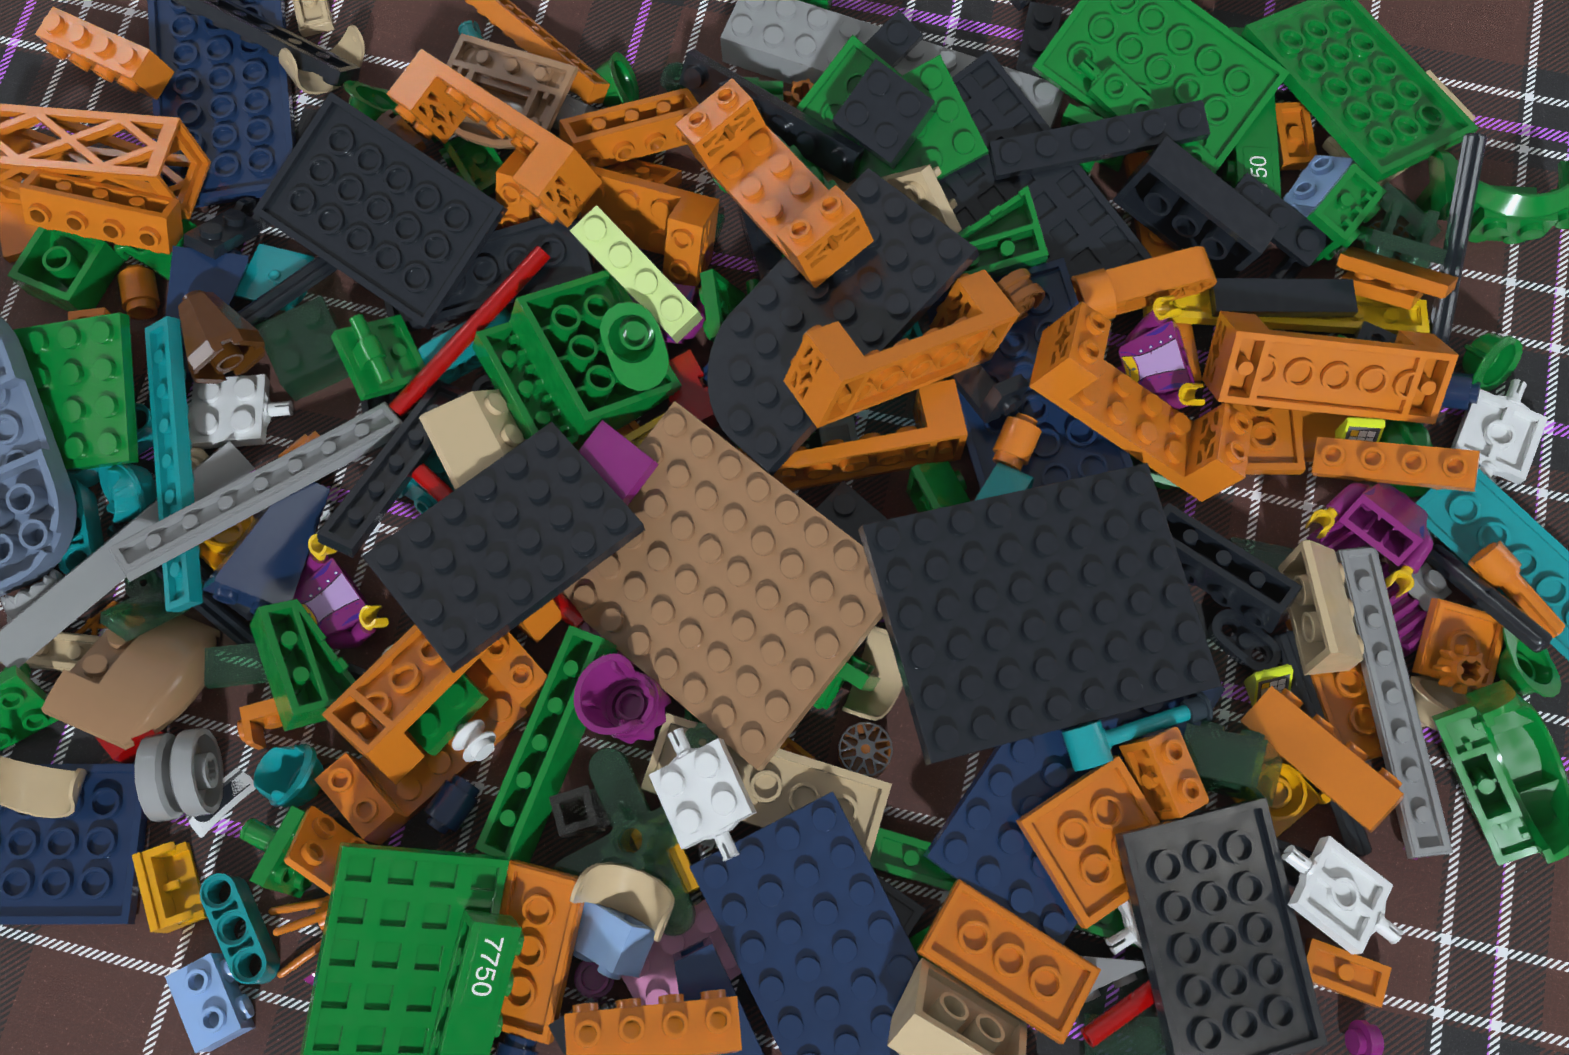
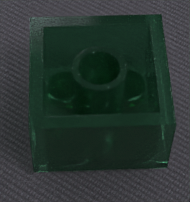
[255,296,349,402]
[1183,721,1283,806]

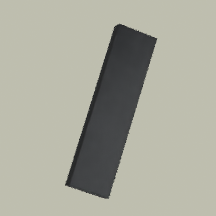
[1209,278,1358,317]

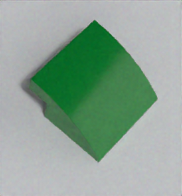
[472,270,682,450]

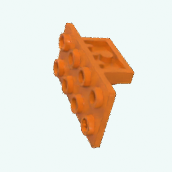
[284,806,367,894]

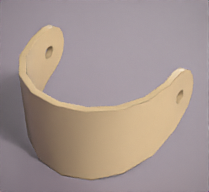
[279,25,365,95]
[842,626,903,721]
[0,756,87,818]
[570,862,675,942]

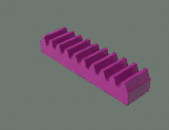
[1307,517,1427,657]

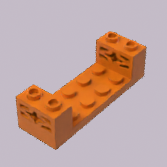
[387,49,602,228]
[675,78,874,288]
[495,149,720,287]
[783,269,1020,428]
[1029,301,1253,502]
[1202,311,1459,424]
[737,379,968,491]
[321,599,562,785]
[314,632,548,845]

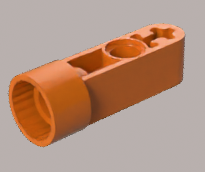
[1071,246,1217,320]

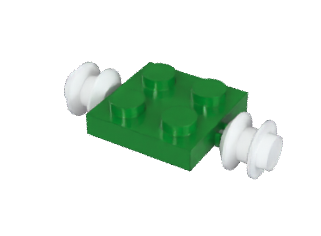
[382,644,496,762]

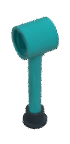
[1062,692,1213,771]

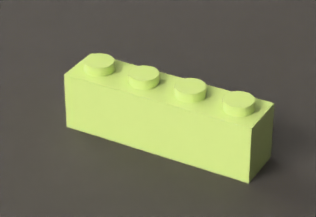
[570,205,703,343]

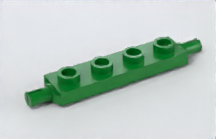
[1077,56,1218,171]

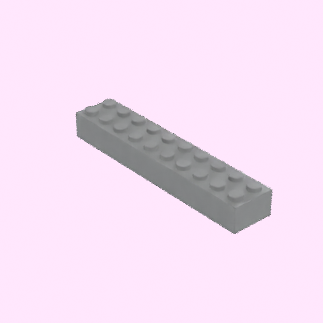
[720,0,1064,129]

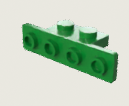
[432,136,503,196]

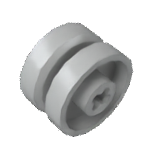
[134,727,224,822]

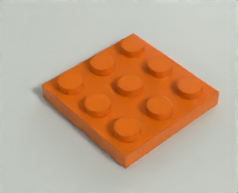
[1016,755,1160,929]

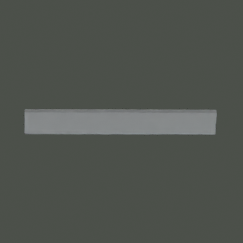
[108,402,403,582]
[0,441,255,668]
[1335,546,1453,859]

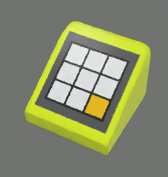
[1335,417,1385,442]
[1244,664,1293,706]

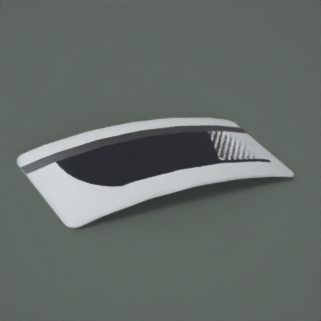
[185,768,256,838]

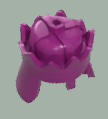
[574,653,671,744]

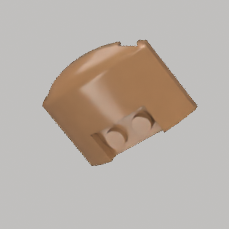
[446,33,578,149]
[42,597,221,750]

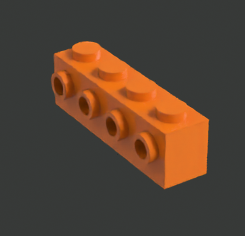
[35,7,175,100]
[559,88,699,168]
[19,168,183,255]
[1240,686,1404,833]
[564,989,742,1055]

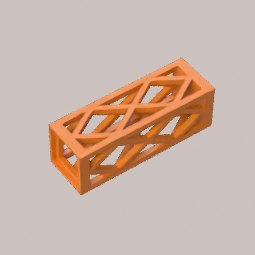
[0,104,211,219]

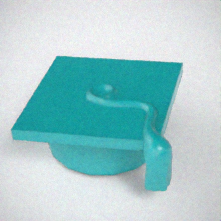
[235,243,315,323]

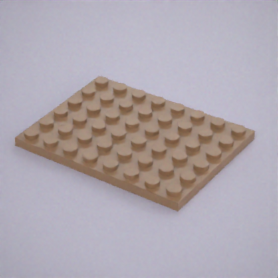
[562,401,883,771]

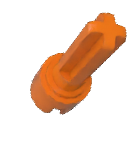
[1468,540,1565,638]

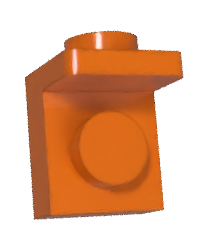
[237,698,283,750]

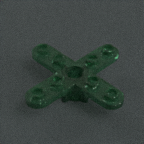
[553,748,696,936]

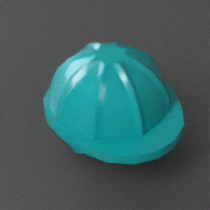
[99,464,157,523]
[253,744,324,808]

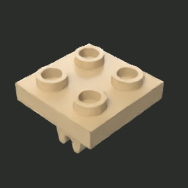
[882,164,962,233]

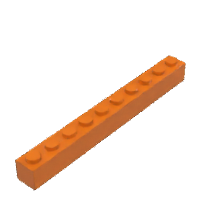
[465,0,610,105]

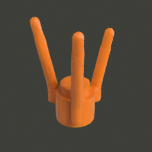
[268,895,330,978]

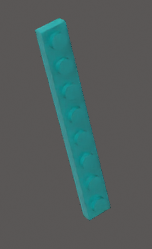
[145,316,203,612]

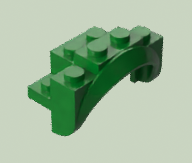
[1416,151,1569,244]
[1431,680,1569,866]

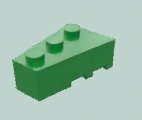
[945,185,1049,292]
[250,599,356,731]

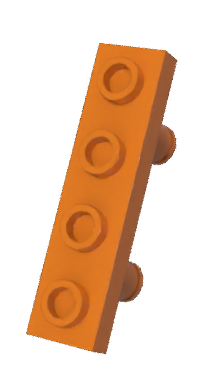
[1311,437,1480,492]

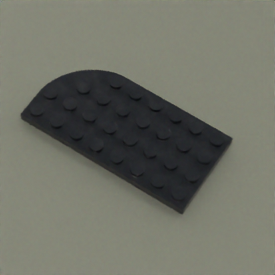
[938,50,1153,278]
[707,168,979,476]

